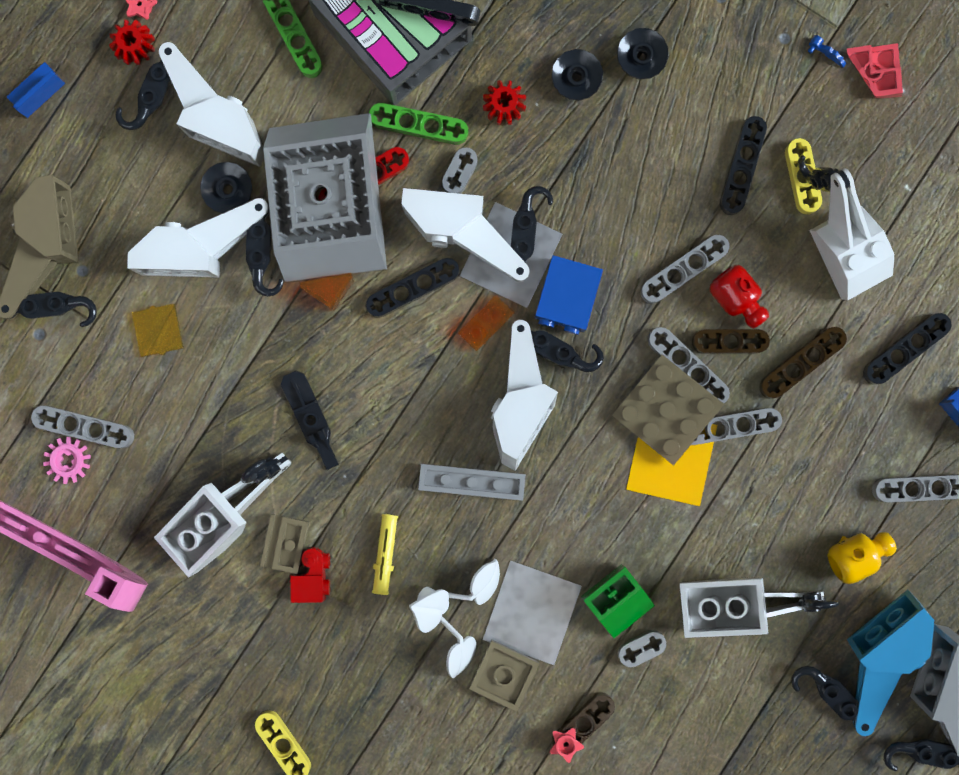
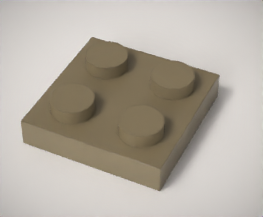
[469,639,540,712]

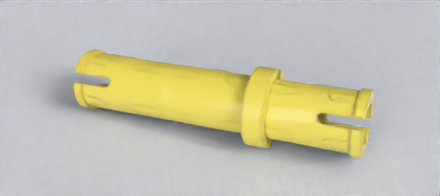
[372,514,398,595]

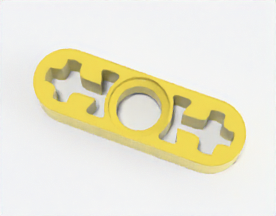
[785,138,822,214]
[255,710,311,775]

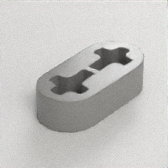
[442,147,477,194]
[618,630,666,667]

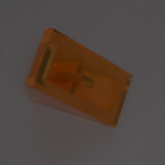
[299,273,354,311]

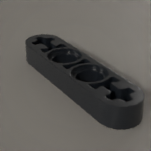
[375,0,481,26]
[720,116,767,215]
[366,258,459,318]
[863,313,952,385]

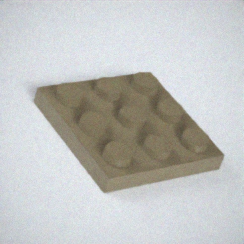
[612,354,724,466]

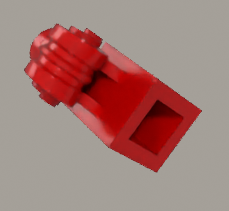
[290,547,330,603]

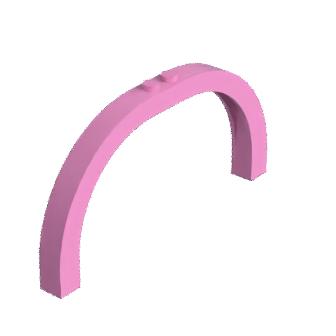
[0,500,148,612]

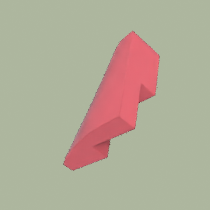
[847,43,903,98]

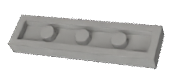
[418,464,526,501]

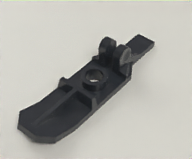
[281,370,339,470]

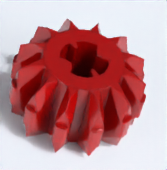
[109,19,155,65]
[483,80,526,125]

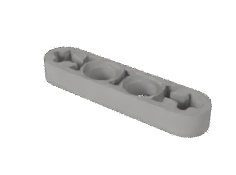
[641,235,729,303]
[648,327,730,403]
[31,406,134,448]
[691,408,782,445]
[872,475,959,502]

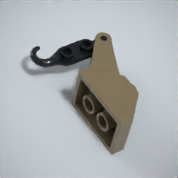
[0,175,97,327]

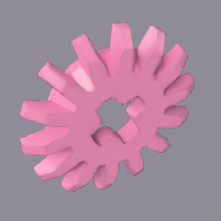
[43,437,91,484]

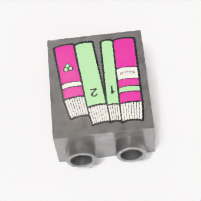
[309,0,472,106]

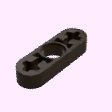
[692,329,770,354]
[552,692,615,755]

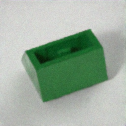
[581,564,655,638]

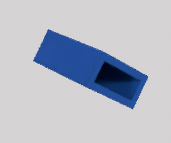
[534,255,603,335]

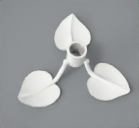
[409,558,500,678]

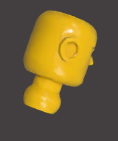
[828,532,897,584]

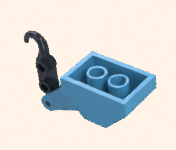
[791,590,934,736]

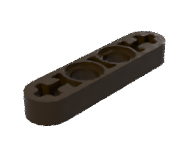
[759,327,847,399]

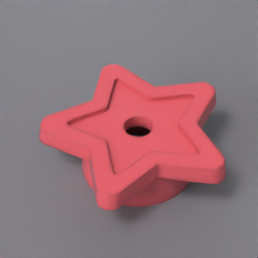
[126,0,157,20]
[550,728,584,763]

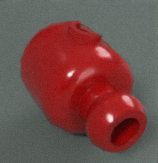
[709,265,769,329]

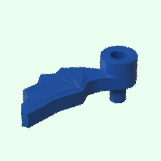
[808,35,846,68]

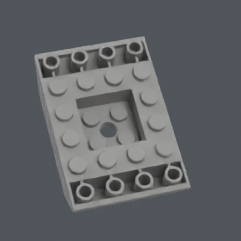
[263,113,387,282]

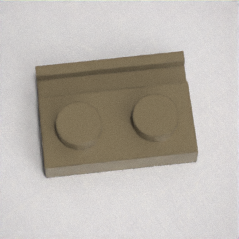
[260,514,310,574]

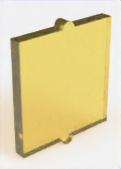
[132,304,184,357]

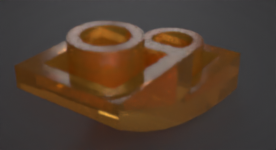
[458,295,515,352]

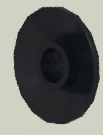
[617,28,669,79]
[551,49,603,101]
[200,162,253,213]

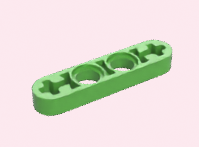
[263,0,323,78]
[369,103,468,145]

